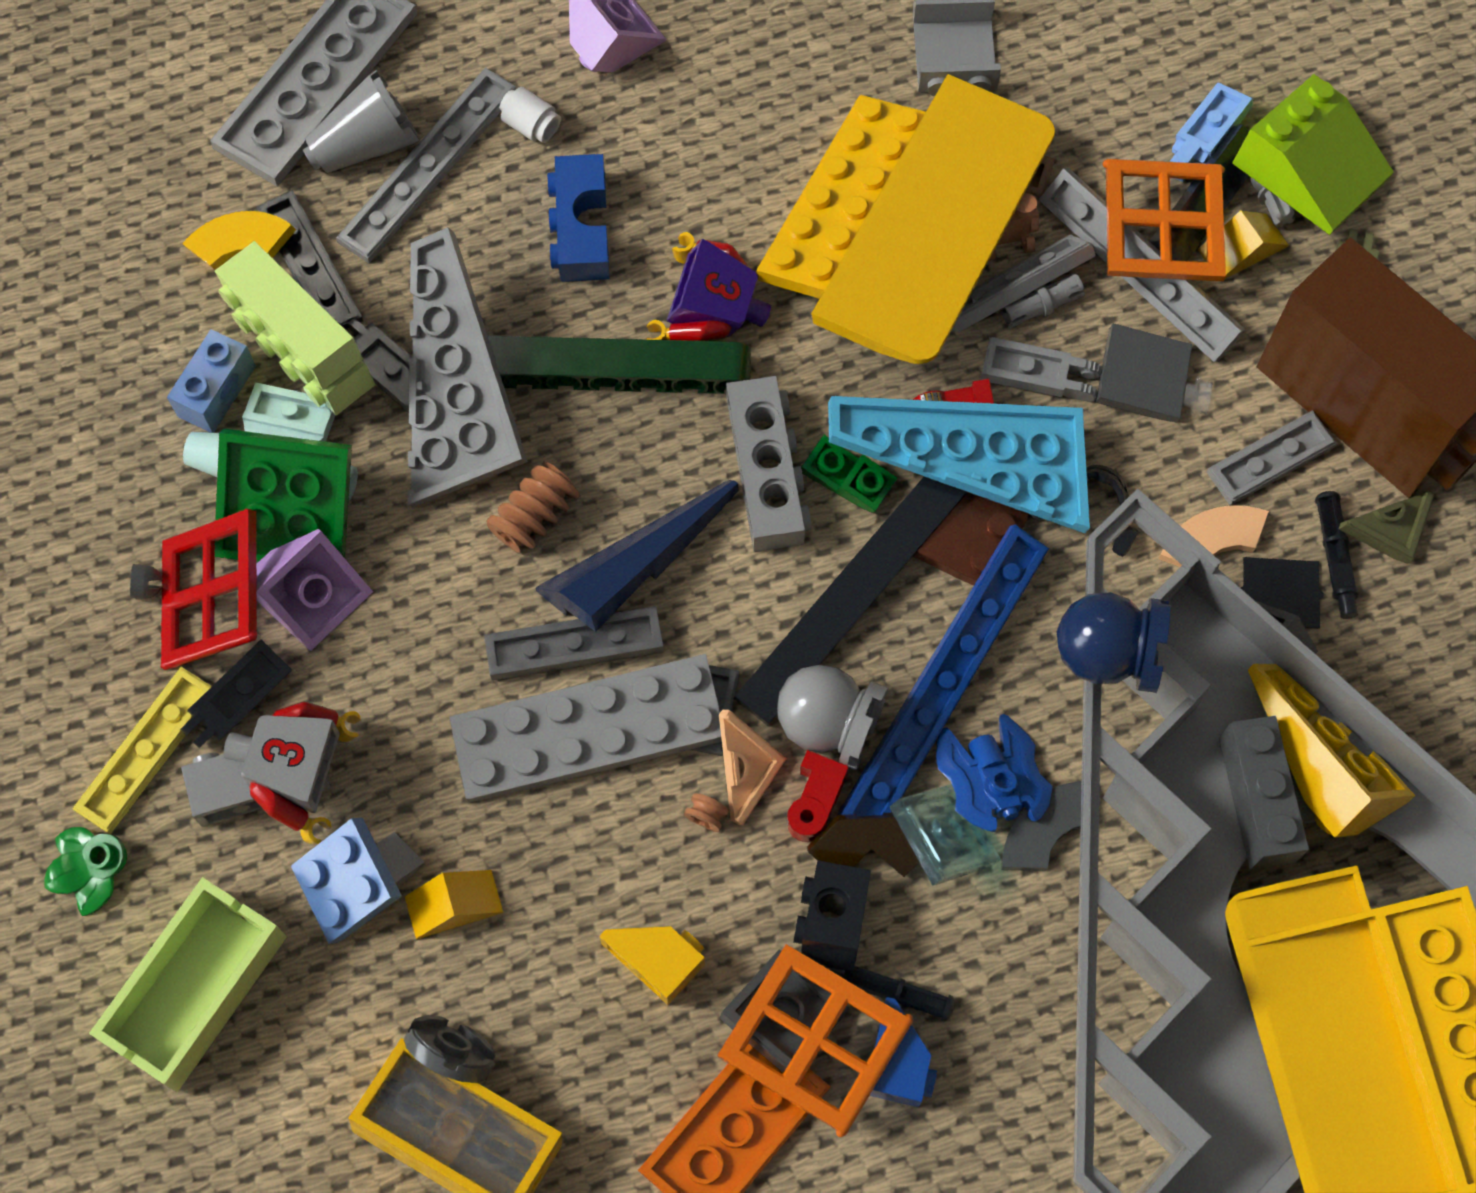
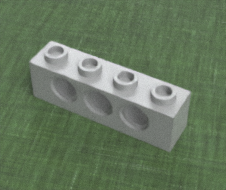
[726,376,811,552]

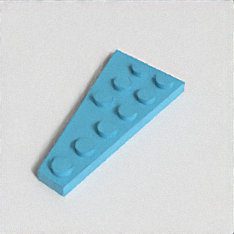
[828,396,1090,533]

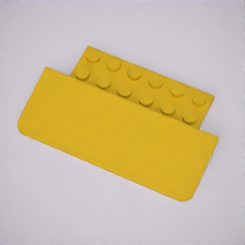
[756,74,1055,364]
[1225,866,1476,1193]

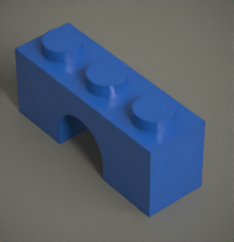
[547,154,610,282]

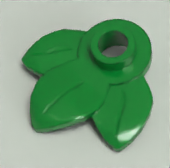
[44,827,127,916]

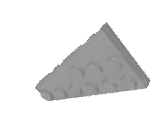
[408,227,528,507]

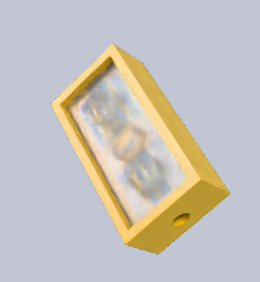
[348,1038,562,1193]

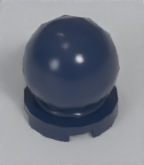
[1056,592,1171,693]

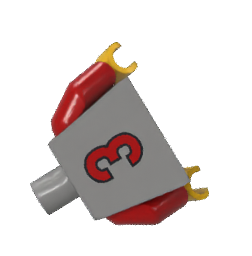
[224,702,361,845]

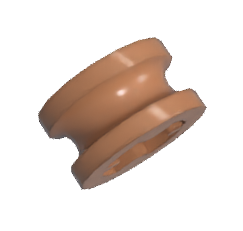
[684,793,729,832]

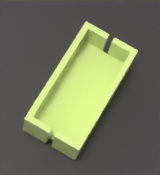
[215,241,375,415]
[89,877,287,1092]

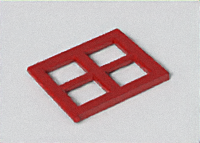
[161,508,257,670]

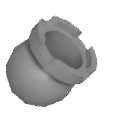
[777,665,889,770]

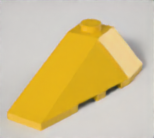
[1248,664,1415,838]

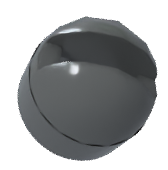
[130,564,162,599]

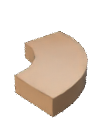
[1159,505,1269,567]

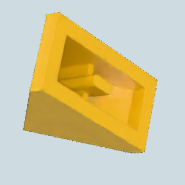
[1198,210,1289,279]
[404,870,504,940]

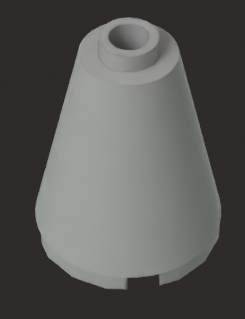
[303,70,420,173]

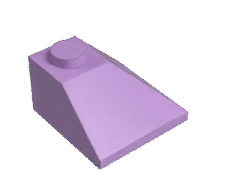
[569,0,667,72]
[256,529,373,651]

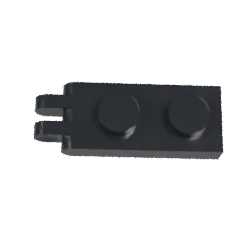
[180,639,292,748]

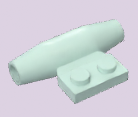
[183,382,358,500]

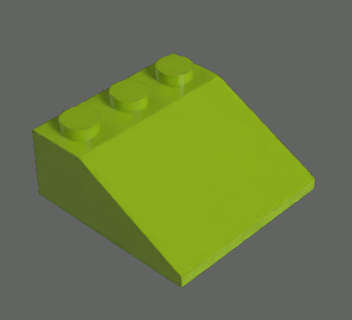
[1232,74,1394,235]

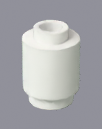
[499,87,561,143]

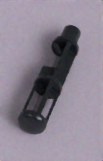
[1315,491,1359,619]
[824,966,955,1022]

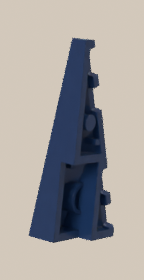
[535,480,739,632]

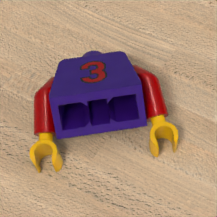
[645,232,771,341]

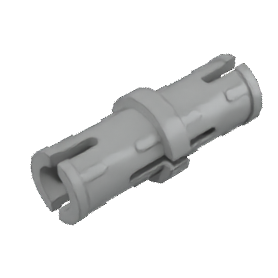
[1000,273,1085,329]

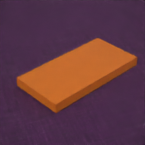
[638,1043,831,1193]

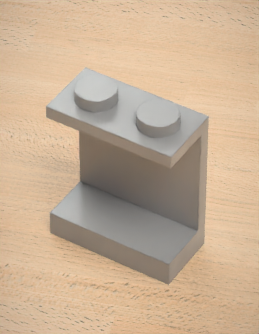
[913,0,1001,96]

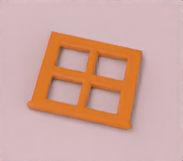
[1102,159,1226,282]
[717,944,913,1137]

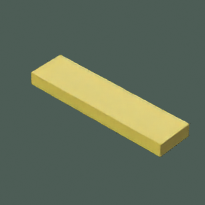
[72,667,212,834]

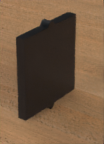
[1241,557,1324,629]

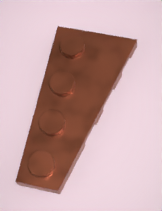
[914,492,1029,586]

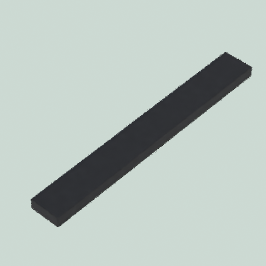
[734,476,968,726]

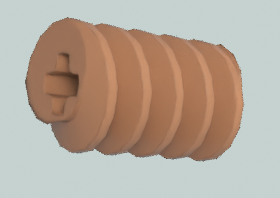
[486,461,580,554]

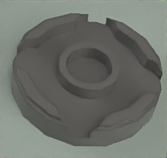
[404,1015,496,1083]

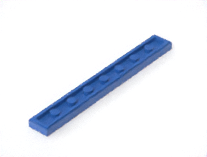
[836,524,1049,816]

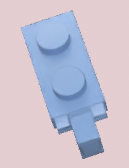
[1170,82,1253,182]

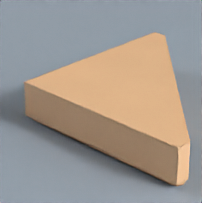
[719,709,787,826]

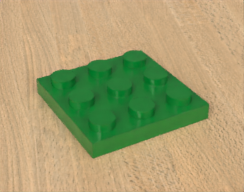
[215,428,352,563]

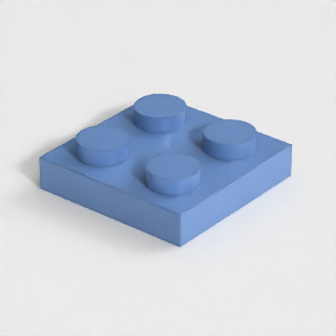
[291,818,402,944]

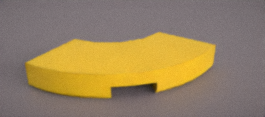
[182,211,296,270]

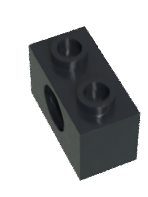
[793,860,871,972]

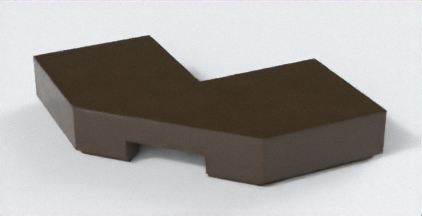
[807,812,935,877]

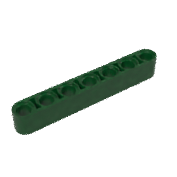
[488,336,751,394]

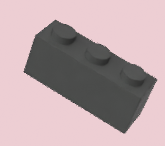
[1219,715,1309,870]

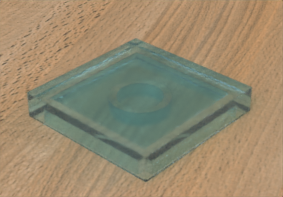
[889,784,1001,886]

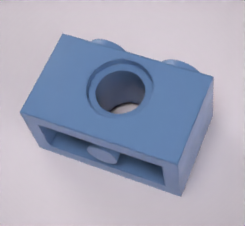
[167,329,256,433]

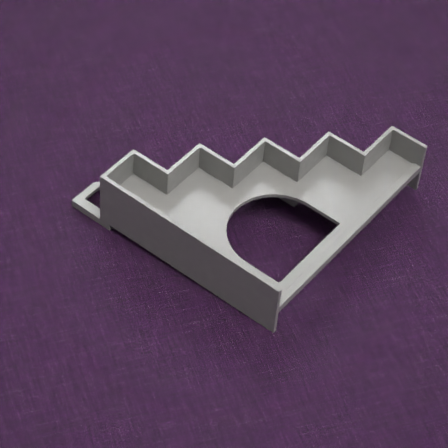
[1073,489,1476,1193]

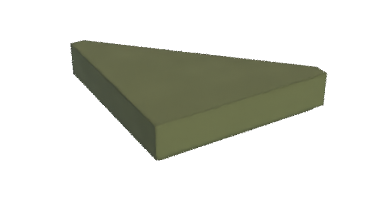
[1339,491,1435,564]

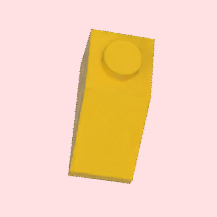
[599,926,705,1005]

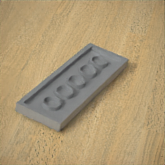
[210,0,417,187]
[449,654,722,803]

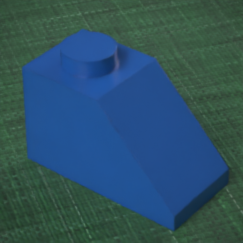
[870,997,937,1108]

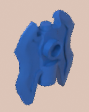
[936,714,1053,832]

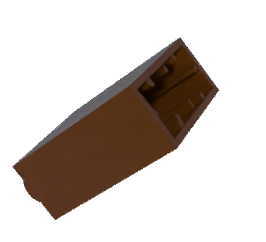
[1256,237,1476,498]

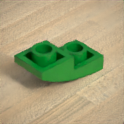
[801,434,897,513]

